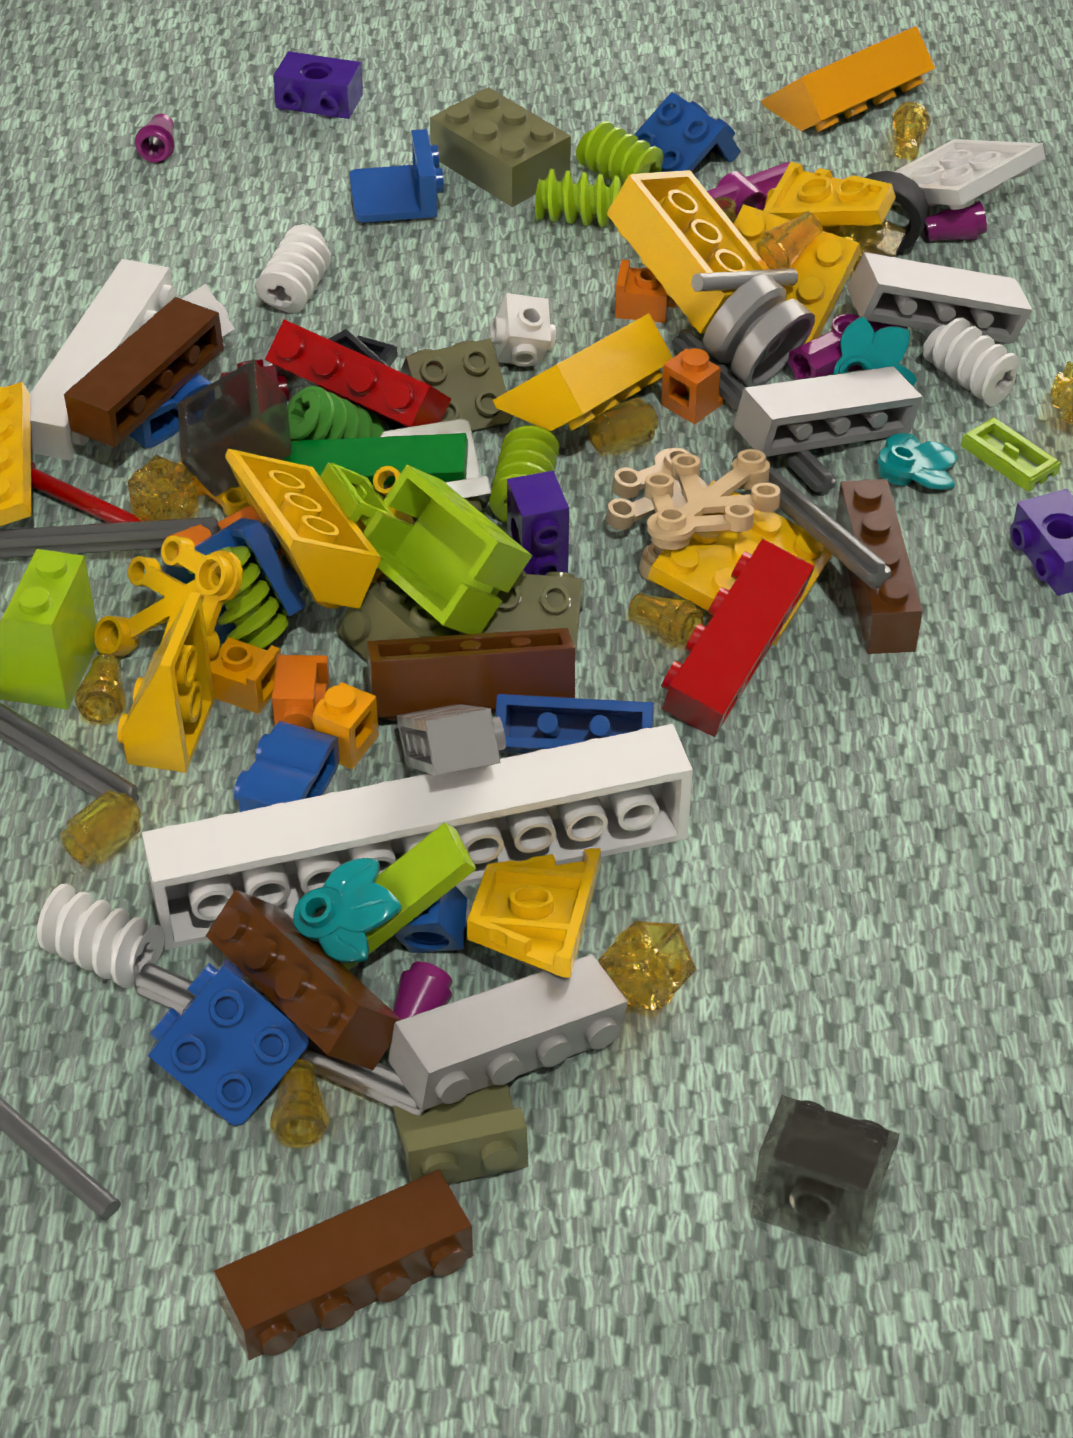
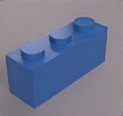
[496,694,654,754]

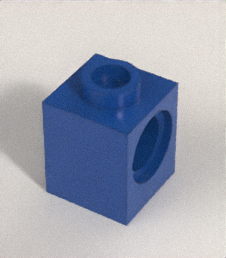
[394,886,468,953]

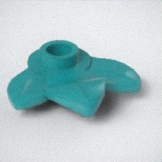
[833,316,917,386]
[877,433,958,489]
[293,858,402,963]

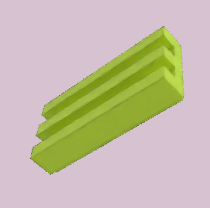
[961,417,1061,492]
[320,463,395,526]

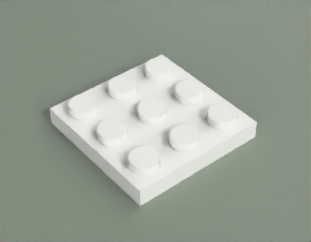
[893,139,1046,210]

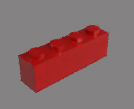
[265,319,452,428]
[661,538,815,737]

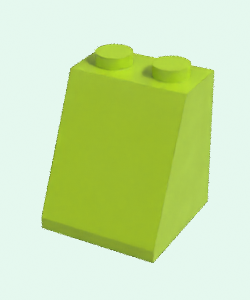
[0,549,97,710]

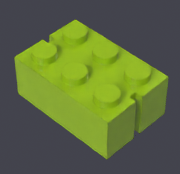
[363,465,533,634]

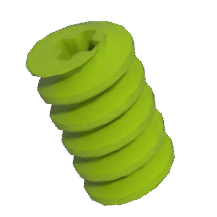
[576,121,664,186]
[535,169,621,229]
[489,425,559,524]
[188,546,288,649]

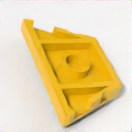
[467,848,601,978]

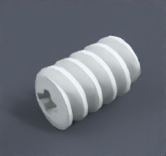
[254,224,332,313]
[923,317,1020,407]
[37,884,165,988]

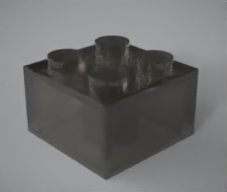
[178,359,292,497]
[751,1095,900,1257]

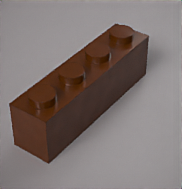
[64,297,224,448]
[836,479,923,654]
[367,628,575,721]
[206,889,402,1071]
[214,1169,473,1361]

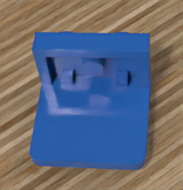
[634,91,741,172]
[349,129,444,223]
[162,518,306,644]
[148,958,309,1125]

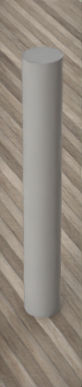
[691,268,798,292]

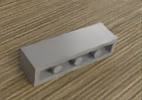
[847,252,1032,344]
[733,366,923,457]
[396,704,506,776]
[388,954,628,1111]

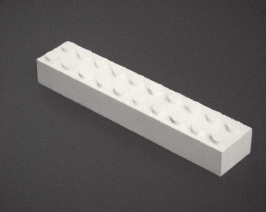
[142,724,693,950]

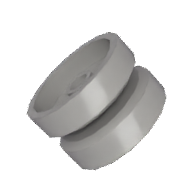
[702,273,815,387]

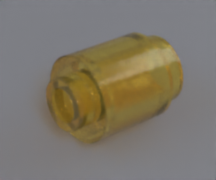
[587,398,658,454]
[60,790,141,866]

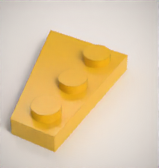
[763,162,896,227]

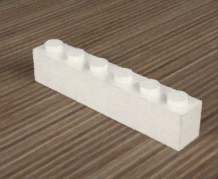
[30,259,177,461]

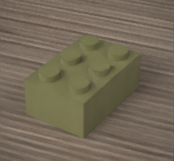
[430,87,571,207]

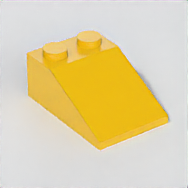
[117,592,215,773]

